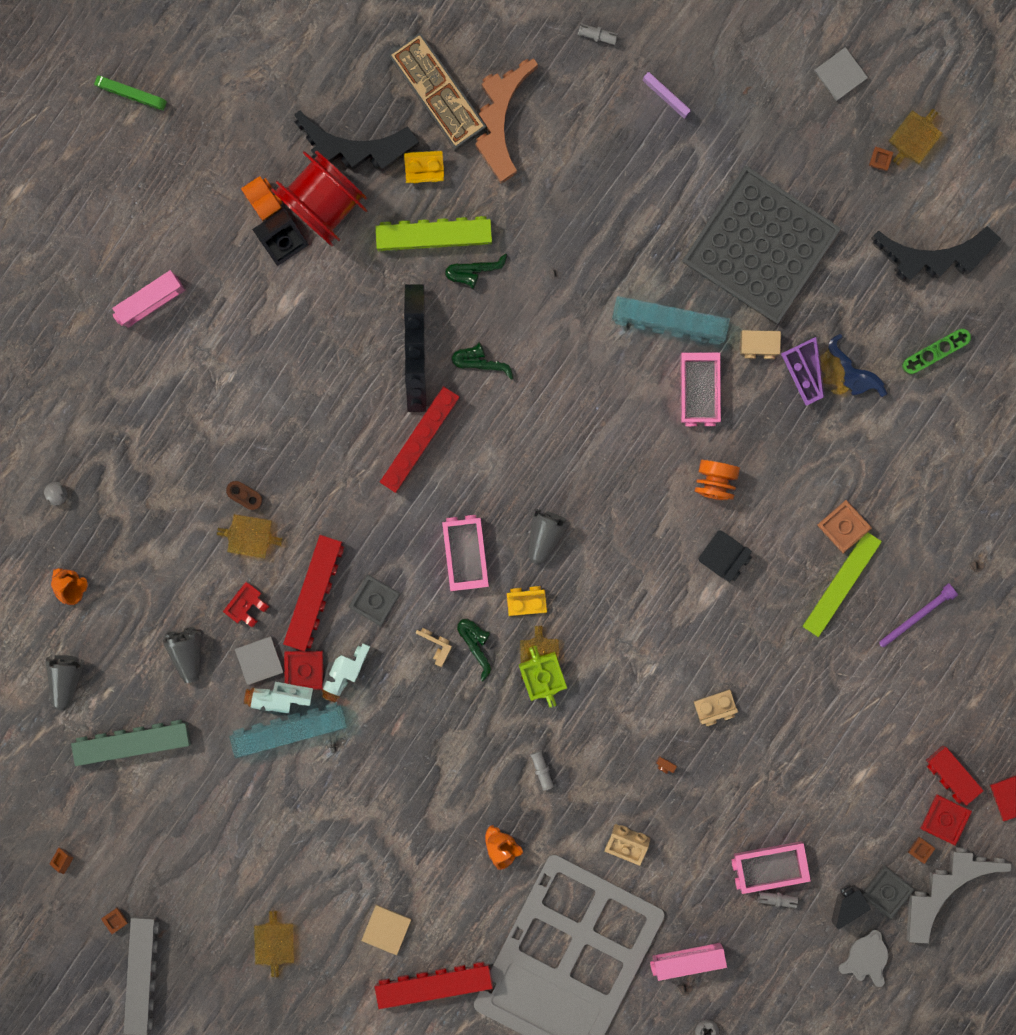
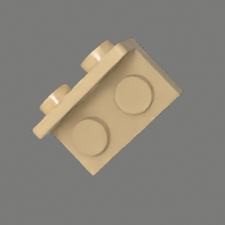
[693,689,738,726]
[604,824,650,866]

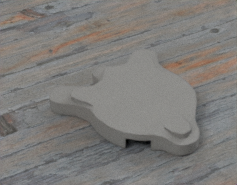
[838,930,888,987]

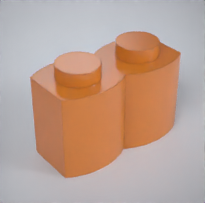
[241,176,282,222]

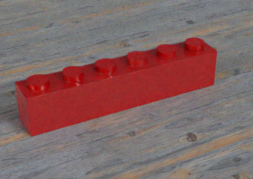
[380,386,460,493]
[283,535,345,651]
[374,961,493,1009]

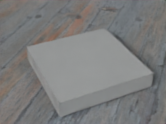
[814,47,868,101]
[235,636,284,685]

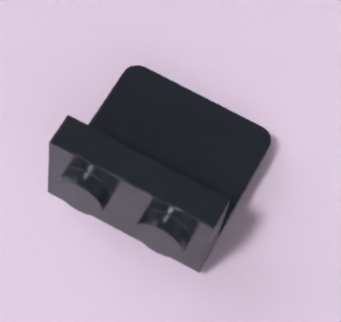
[698,530,752,583]

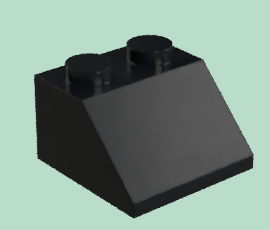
[252,208,309,266]
[831,884,871,930]

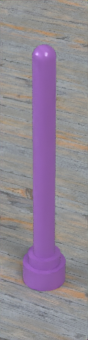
[879,583,958,647]

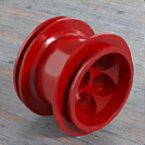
[271,150,368,247]

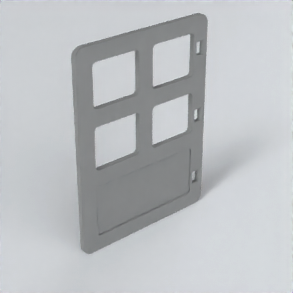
[474,855,664,1035]

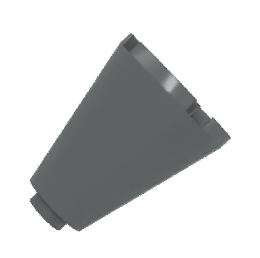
[528,509,570,565]
[45,655,85,710]

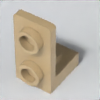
[416,628,452,667]

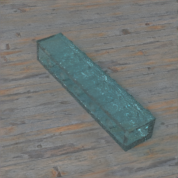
[612,296,730,345]
[229,702,348,758]

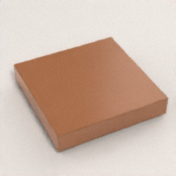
[817,500,872,554]

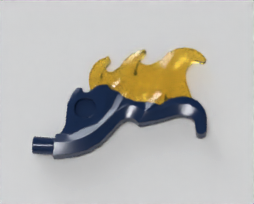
[820,334,888,398]

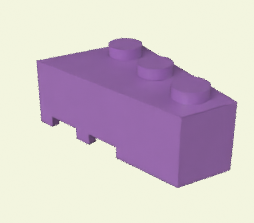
[781,337,825,406]

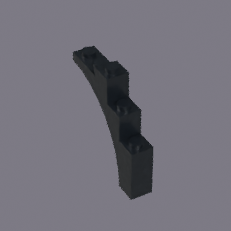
[294,111,420,171]
[871,226,1001,283]
[404,284,427,412]

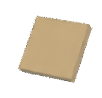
[361,904,411,955]

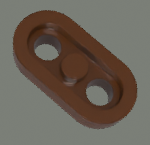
[226,481,262,510]

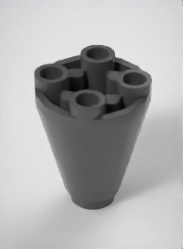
[163,627,201,683]

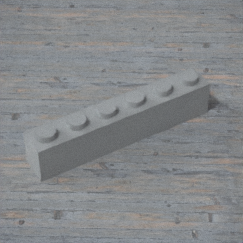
[124,915,159,1035]

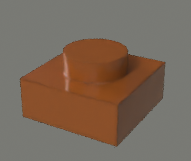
[869,146,894,172]
[656,756,677,774]
[908,837,935,864]
[49,848,74,874]
[101,907,129,934]

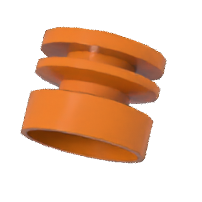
[694,460,740,501]

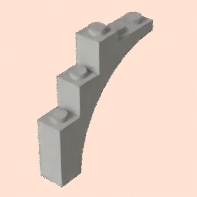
[906,847,1011,944]

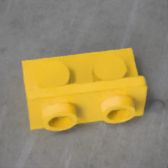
[404,151,444,183]
[507,586,547,616]

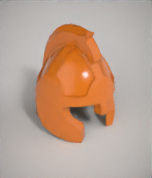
[51,568,88,605]
[485,825,523,870]

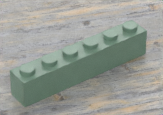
[71,719,191,766]

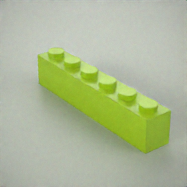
[375,216,492,251]

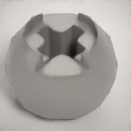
[44,482,68,506]
[695,1020,719,1035]

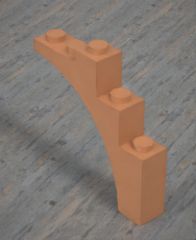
[475,58,538,184]

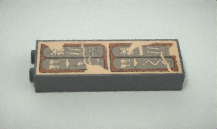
[389,33,486,151]

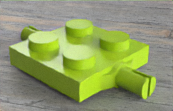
[518,646,567,708]

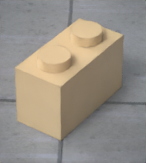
[740,330,781,359]

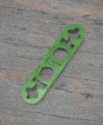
[94,75,167,110]
[902,329,971,374]

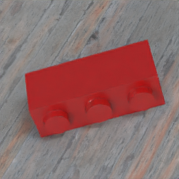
[926,746,984,806]

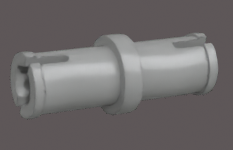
[578,23,618,45]
[530,750,554,791]
[758,891,798,909]

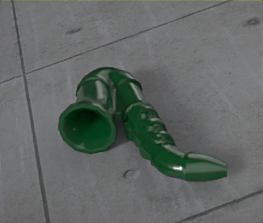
[445,253,507,289]
[451,342,513,380]
[457,619,491,682]

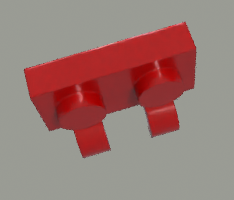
[223,581,270,627]

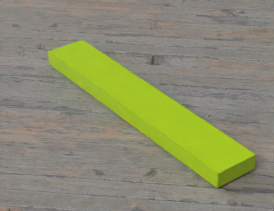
[802,533,882,637]

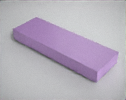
[642,72,690,119]

